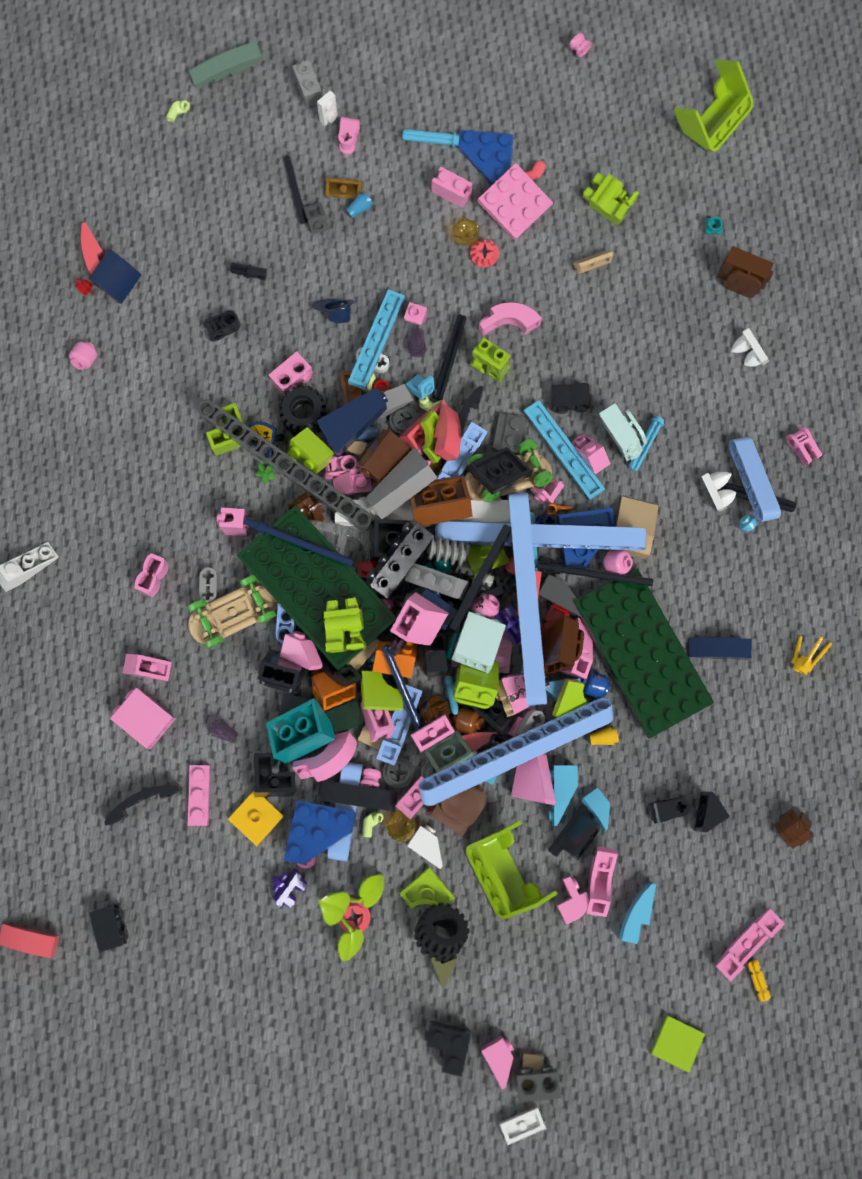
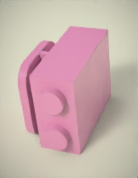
[110,688,176,749]

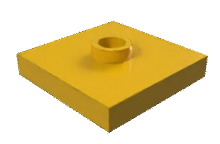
[228,791,284,846]

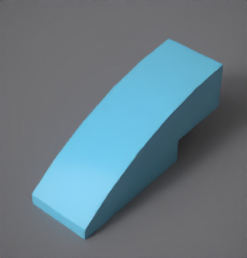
[619,883,656,944]

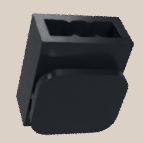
[257,649,306,693]

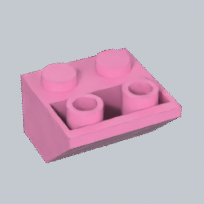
[391,592,449,646]

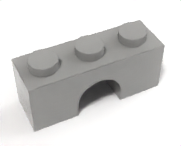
[405,563,469,600]

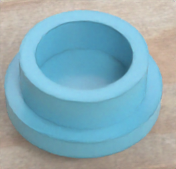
[739,515,757,532]

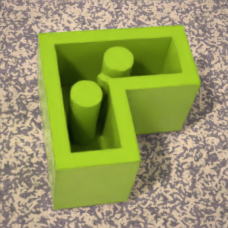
[206,403,251,456]
[287,427,334,475]

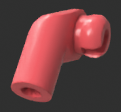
[525,161,546,180]

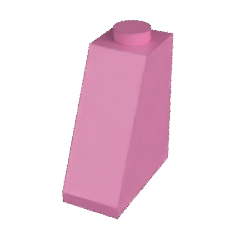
[511,754,556,805]

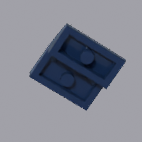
[88,249,142,304]

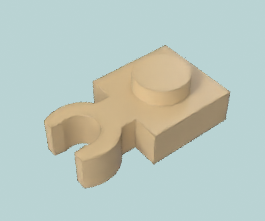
[496,680,515,717]

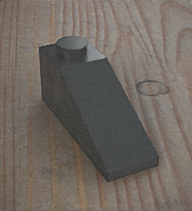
[538,574,582,618]

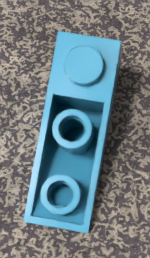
[548,765,578,826]

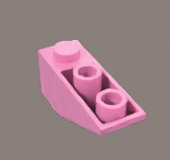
[560,617,593,679]

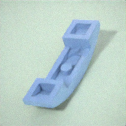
[435,422,488,481]
[376,685,422,766]

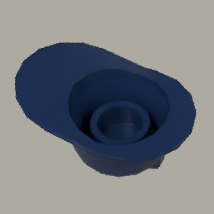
[312,299,354,323]

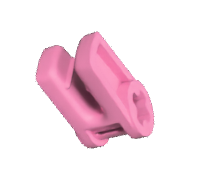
[786,426,822,466]

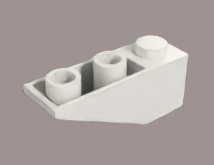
[0,542,59,592]

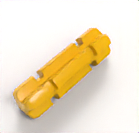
[747,960,771,1002]

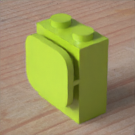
[453,661,499,709]

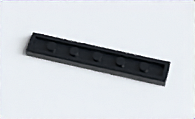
[450,524,511,633]

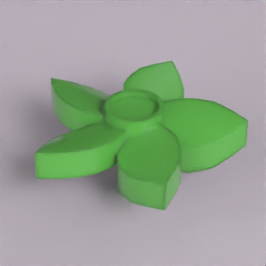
[255,462,276,484]

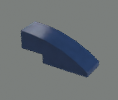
[688,637,752,660]

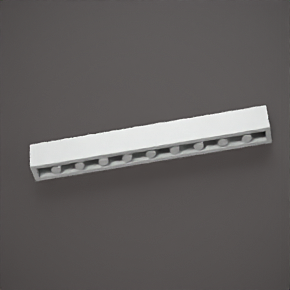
[335,497,511,527]

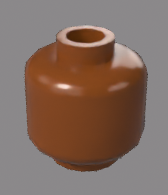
[453,707,483,734]

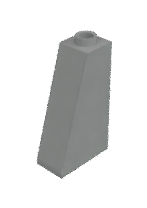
[366,448,438,519]

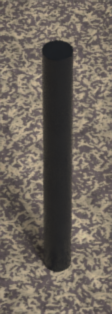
[284,156,307,224]

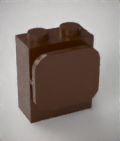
[717,246,774,298]
[356,429,412,487]
[540,616,584,675]
[426,785,488,837]

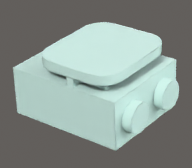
[599,404,647,461]
[451,612,506,673]

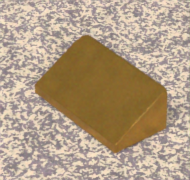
[325,177,363,199]

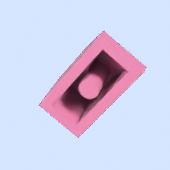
[280,631,322,670]
[122,654,172,681]
[481,1035,514,1089]

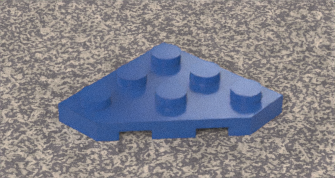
[459,130,513,185]
[556,508,615,569]
[284,800,356,865]

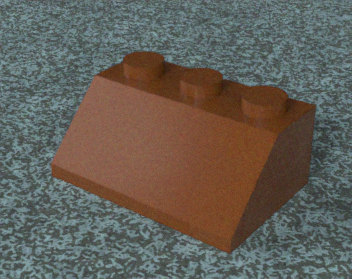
[410,475,473,526]

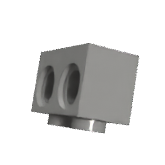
[293,60,322,108]

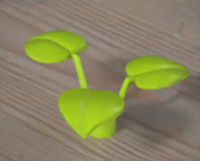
[318,873,384,962]

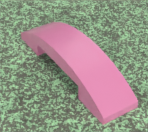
[715,909,785,982]

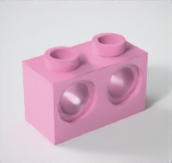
[269,351,313,396]

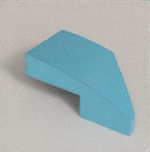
[582,788,610,832]

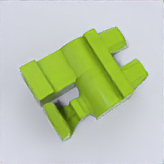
[583,173,639,226]
[469,337,511,383]
[324,598,367,653]

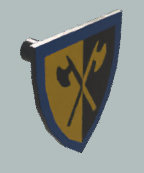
[248,422,285,458]

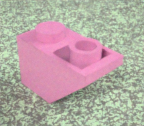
[571,434,610,474]

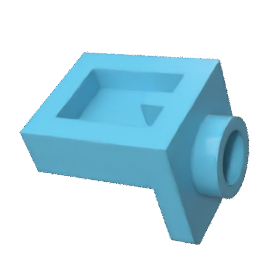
[405,374,435,400]

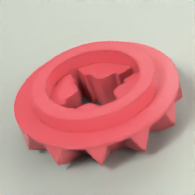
[470,238,499,267]
[339,902,370,932]

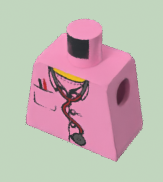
[501,673,550,714]

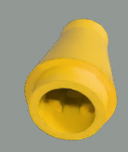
[589,726,619,745]

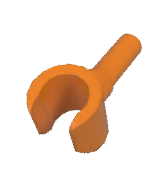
[547,502,573,515]

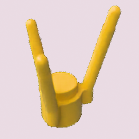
[791,636,832,675]

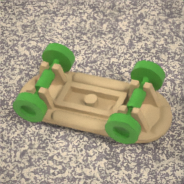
[465,439,553,502]
[187,575,278,649]

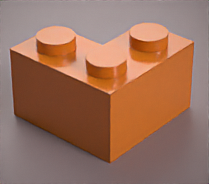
[372,641,417,678]

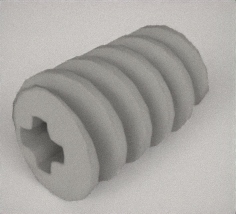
[427,537,469,567]

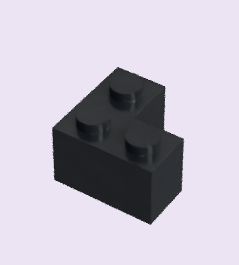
[253,753,296,798]
[426,1021,471,1077]

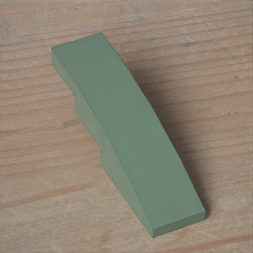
[189,41,263,88]

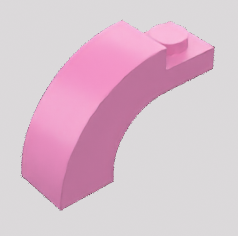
[478,303,542,336]
[292,731,357,782]
[587,846,618,917]

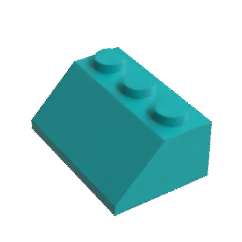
[266,698,336,763]

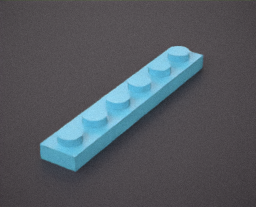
[348,289,405,390]
[523,400,605,501]

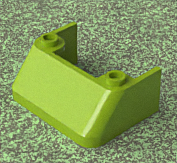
[674,60,753,152]
[466,820,558,919]

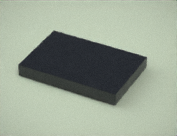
[467,447,533,495]

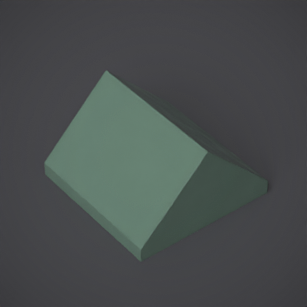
[424,730,474,773]

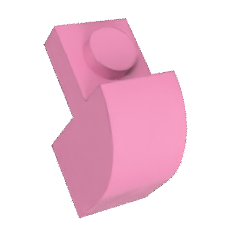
[556,876,589,925]

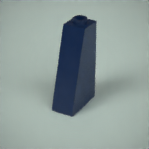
[317,387,388,458]

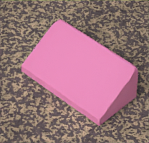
[411,715,455,752]

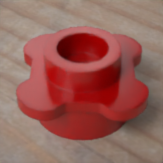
[75,277,94,296]

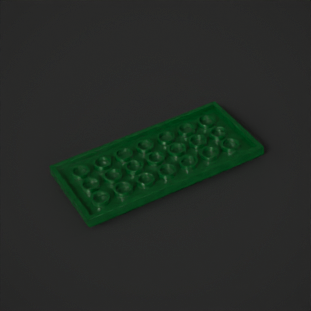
[237,505,397,670]
[573,568,714,739]

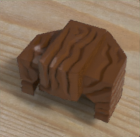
[287,492,325,525]
[417,695,453,727]
[774,807,814,849]

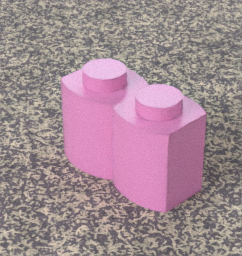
[135,553,169,597]

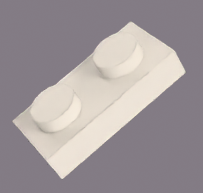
[317,90,338,126]
[499,1106,546,1145]

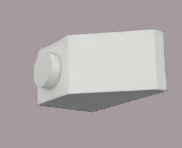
[407,825,443,869]

